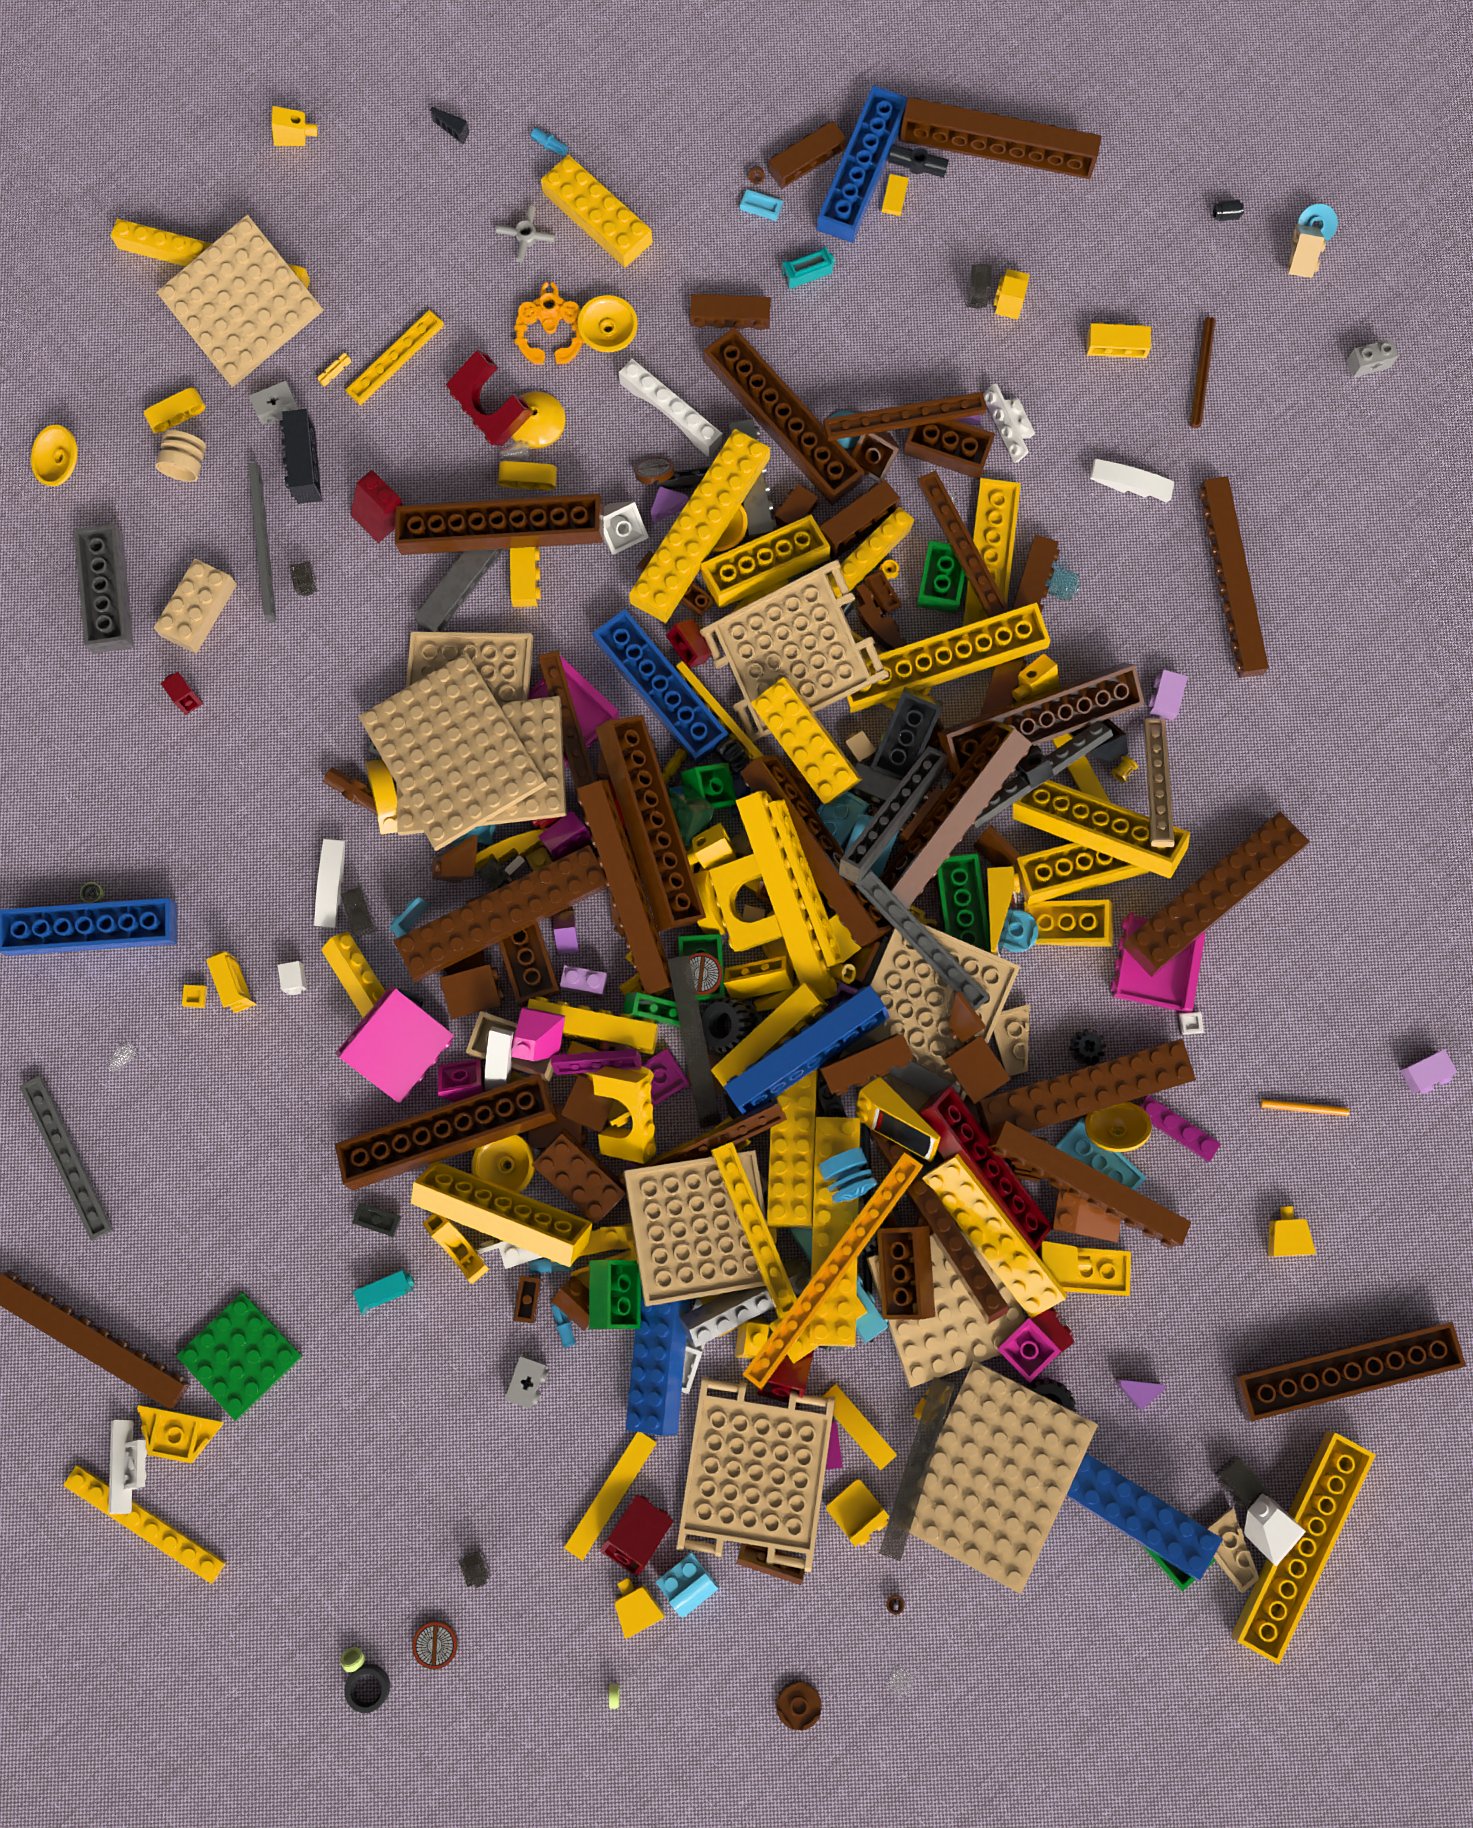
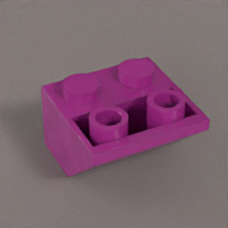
[538,811,597,861]

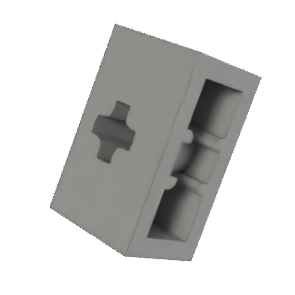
[1346,339,1399,378]
[249,381,299,425]
[505,1355,549,1409]

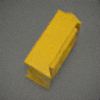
[206,951,257,1013]

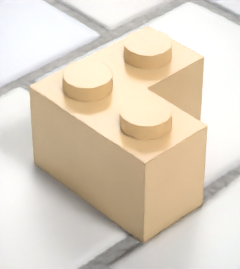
[1287,224,1326,278]

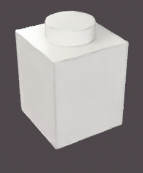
[278,961,307,995]

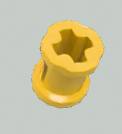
[1110,755,1138,783]
[829,963,856,983]

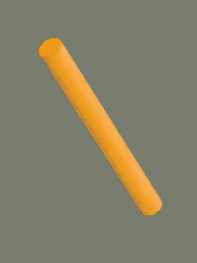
[1260,1099,1349,1116]

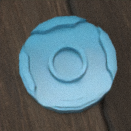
[1003,910,1038,952]

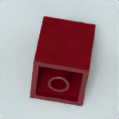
[351,470,403,544]
[757,1332,814,1406]
[599,1495,674,1577]

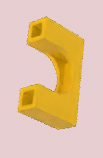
[709,854,783,952]
[593,1066,656,1164]

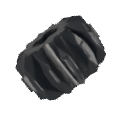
[716,737,750,773]
[1069,1029,1106,1066]

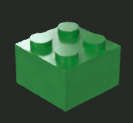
[681,763,737,814]

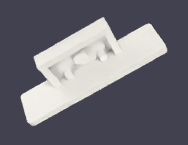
[983,384,1035,463]
[477,1240,542,1269]
[109,1420,147,1514]

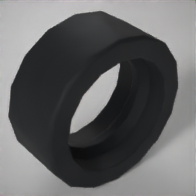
[344,1664,390,1713]

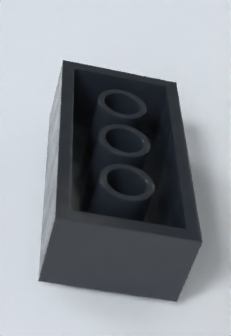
[280,409,322,504]
[871,686,944,781]

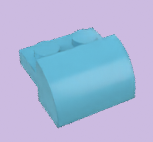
[656,1552,719,1618]

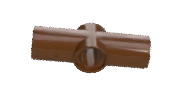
[323,767,377,815]

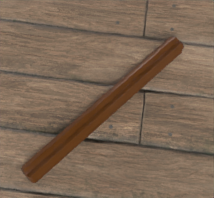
[1190,317,1216,428]

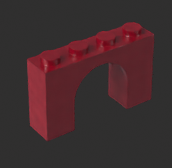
[446,350,534,447]

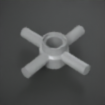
[496,205,556,263]

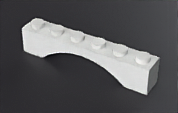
[619,359,722,457]

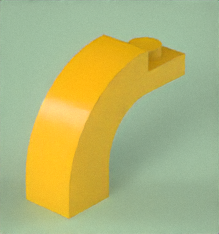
[365,759,397,834]
[693,865,728,935]
[422,1213,489,1284]

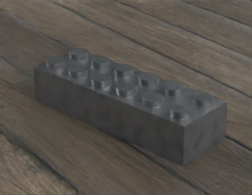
[74,524,134,654]

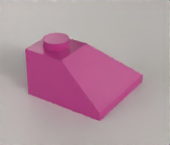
[511,1007,565,1061]
[438,1058,485,1103]
[998,1318,1061,1383]

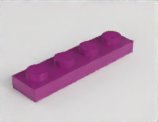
[551,1049,642,1075]
[1139,1095,1221,1162]

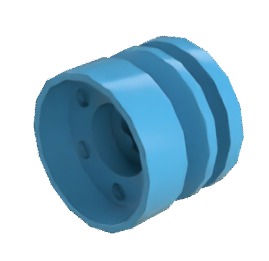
[818,1148,877,1203]

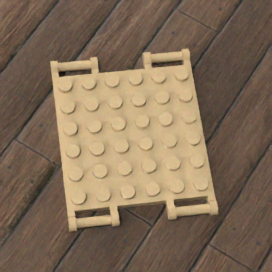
[700,560,889,743]
[677,1376,835,1572]

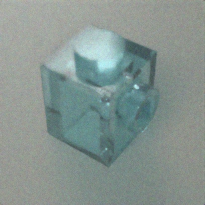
[1047,568,1081,600]

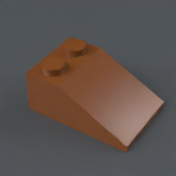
[1052,1188,1121,1243]

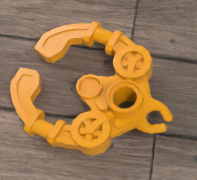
[514,282,585,364]

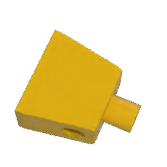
[272,106,318,146]
[1012,654,1059,702]
[686,823,738,870]
[1268,1206,1316,1257]
[1039,1241,1091,1282]
[735,1317,769,1360]
[614,1577,665,1639]

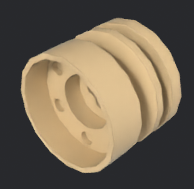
[155,430,206,482]

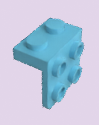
[389,897,431,939]

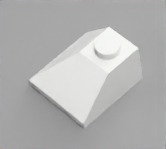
[604,501,649,555]
[1244,1493,1306,1566]

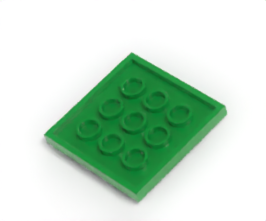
[176,1292,303,1421]

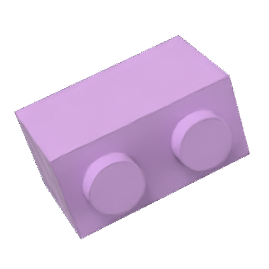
[1148,670,1188,721]
[560,965,608,998]
[1400,1049,1458,1094]

